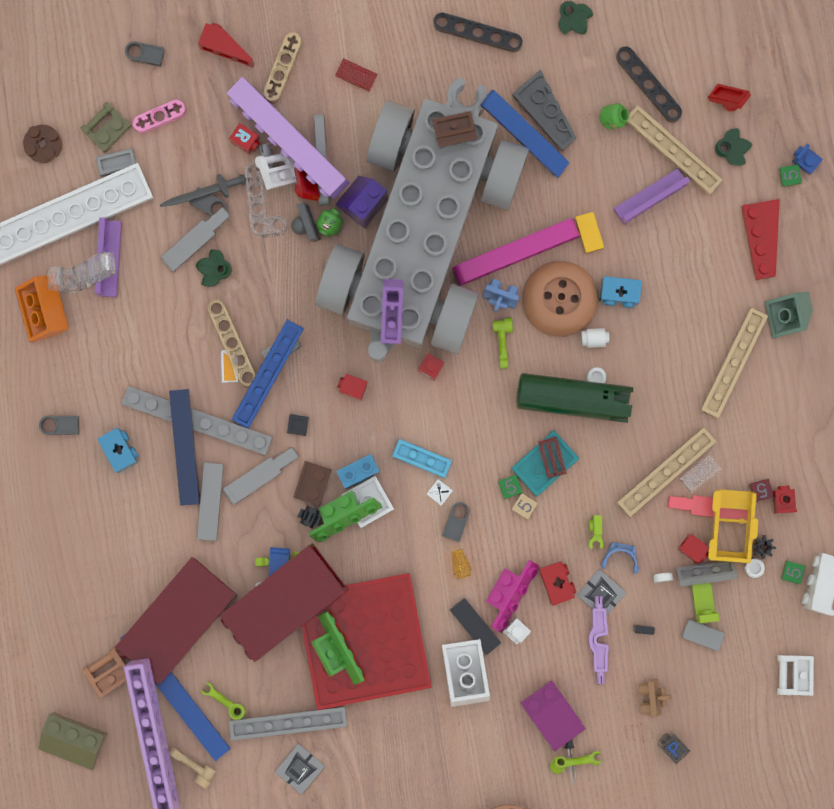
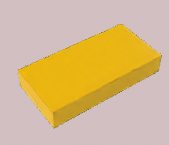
[575,212,604,254]

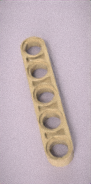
[208,300,256,387]

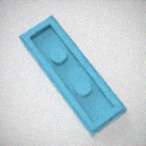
[392,439,452,478]

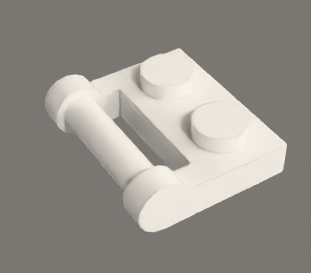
[255,153,297,190]
[777,655,814,696]

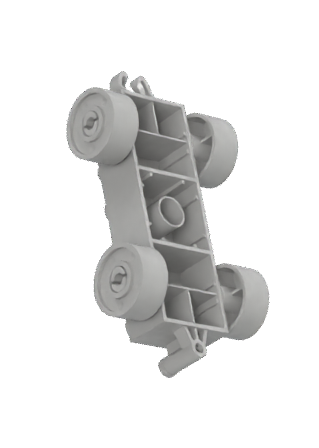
[315,78,529,363]

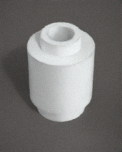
[581,328,609,348]

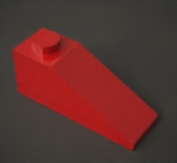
[198,23,254,67]

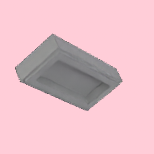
[96,148,137,177]
[681,620,725,651]

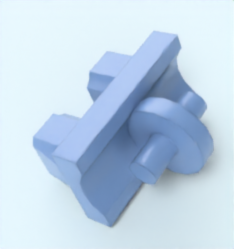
[482,279,519,312]

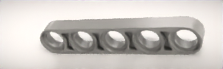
[314,113,329,205]

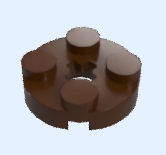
[23,124,62,163]

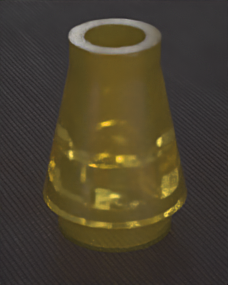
[452,549,472,579]

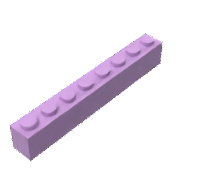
[227,77,350,199]

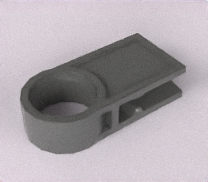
[125,41,165,67]
[189,187,228,216]
[39,416,79,435]
[442,502,470,542]

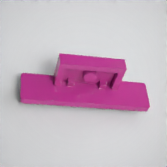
[486,560,539,633]

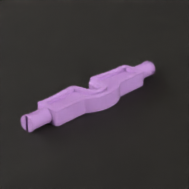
[588,596,609,684]

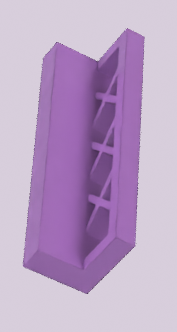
[613,169,690,225]
[94,217,122,298]

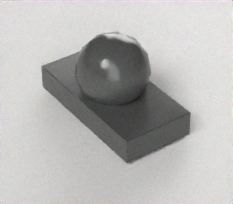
[291,202,320,242]

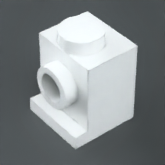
[503,617,531,645]

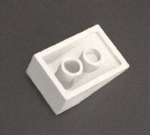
[442,639,490,707]

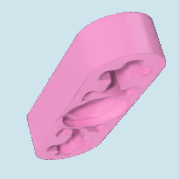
[133,100,186,134]

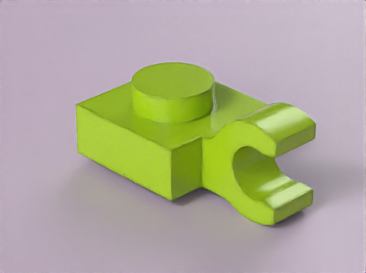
[588,515,604,549]

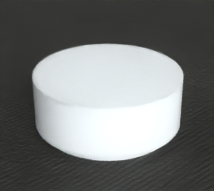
[587,367,606,383]
[744,559,765,578]
[653,573,673,583]

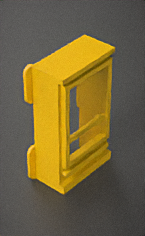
[708,489,758,563]

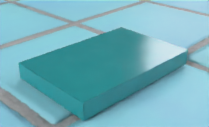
[511,430,580,497]

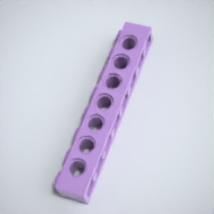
[124,658,181,809]

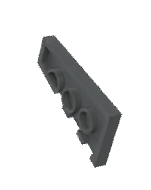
[512,70,576,152]

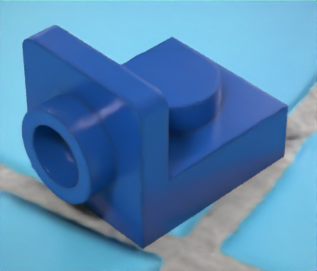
[792,143,823,175]

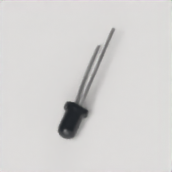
[565,740,577,785]

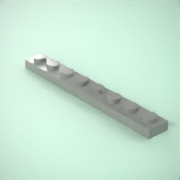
[122,386,273,455]

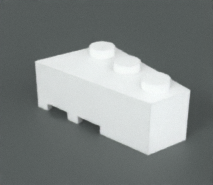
[802,553,834,616]

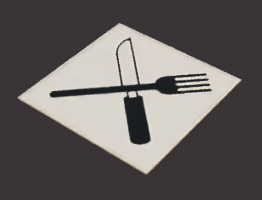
[427,479,453,506]

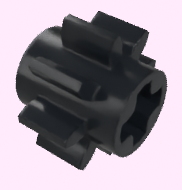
[297,506,322,529]
[752,535,776,559]

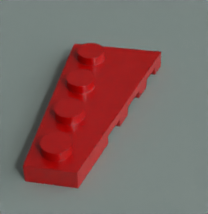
[741,199,780,280]

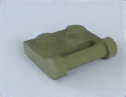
[80,102,132,153]

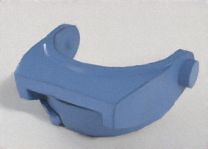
[601,542,639,574]

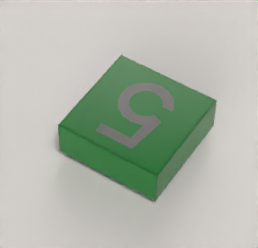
[779,164,802,187]
[498,475,523,499]
[781,561,806,585]

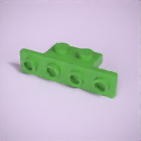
[309,490,383,542]
[311,611,364,685]

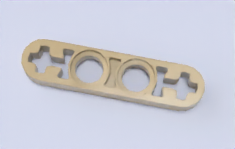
[263,32,302,103]

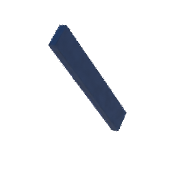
[169,389,200,506]

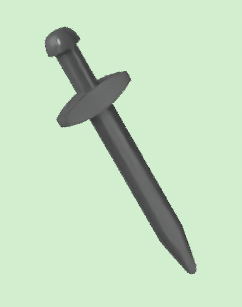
[160,174,247,207]

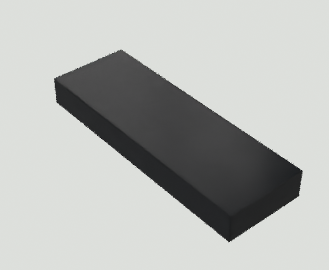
[450,598,501,655]

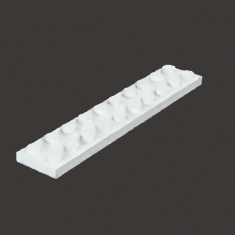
[0,163,154,265]

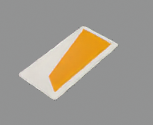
[221,350,238,383]

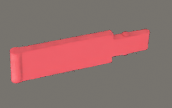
[668,495,747,520]

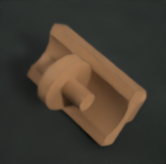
[639,679,672,717]

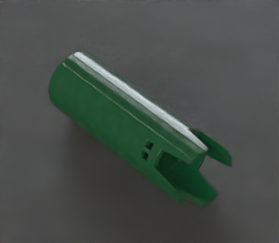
[516,373,634,423]

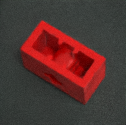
[539,561,577,606]

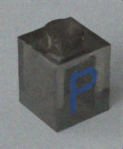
[658,732,690,765]

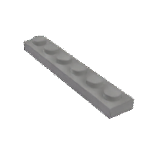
[229,707,347,741]

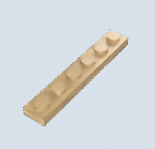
[626,105,722,195]
[701,308,768,419]
[617,427,717,517]

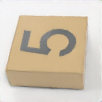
[511,493,538,520]

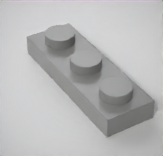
[676,561,738,586]

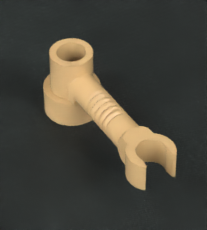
[169,747,216,789]

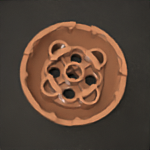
[522,261,598,337]

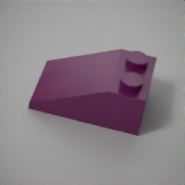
[520,680,586,752]

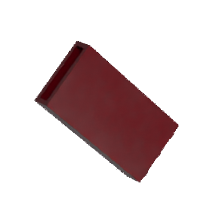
[219,543,349,662]
[115,557,237,685]

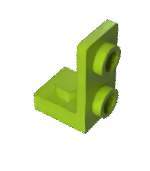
[692,582,720,623]

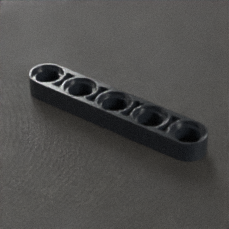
[434,12,523,52]
[616,46,682,123]

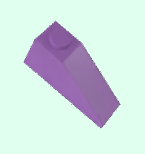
[381,279,404,344]

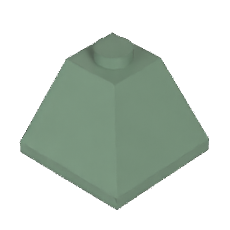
[765,292,813,339]

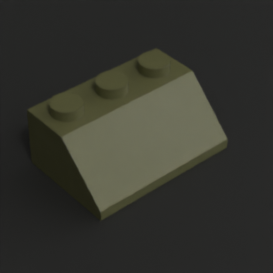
[38,712,107,770]

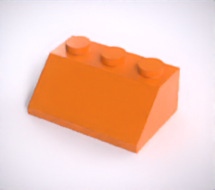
[15,275,69,342]

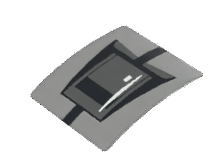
[577,569,626,617]
[275,744,324,794]

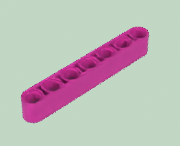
[452,218,580,286]

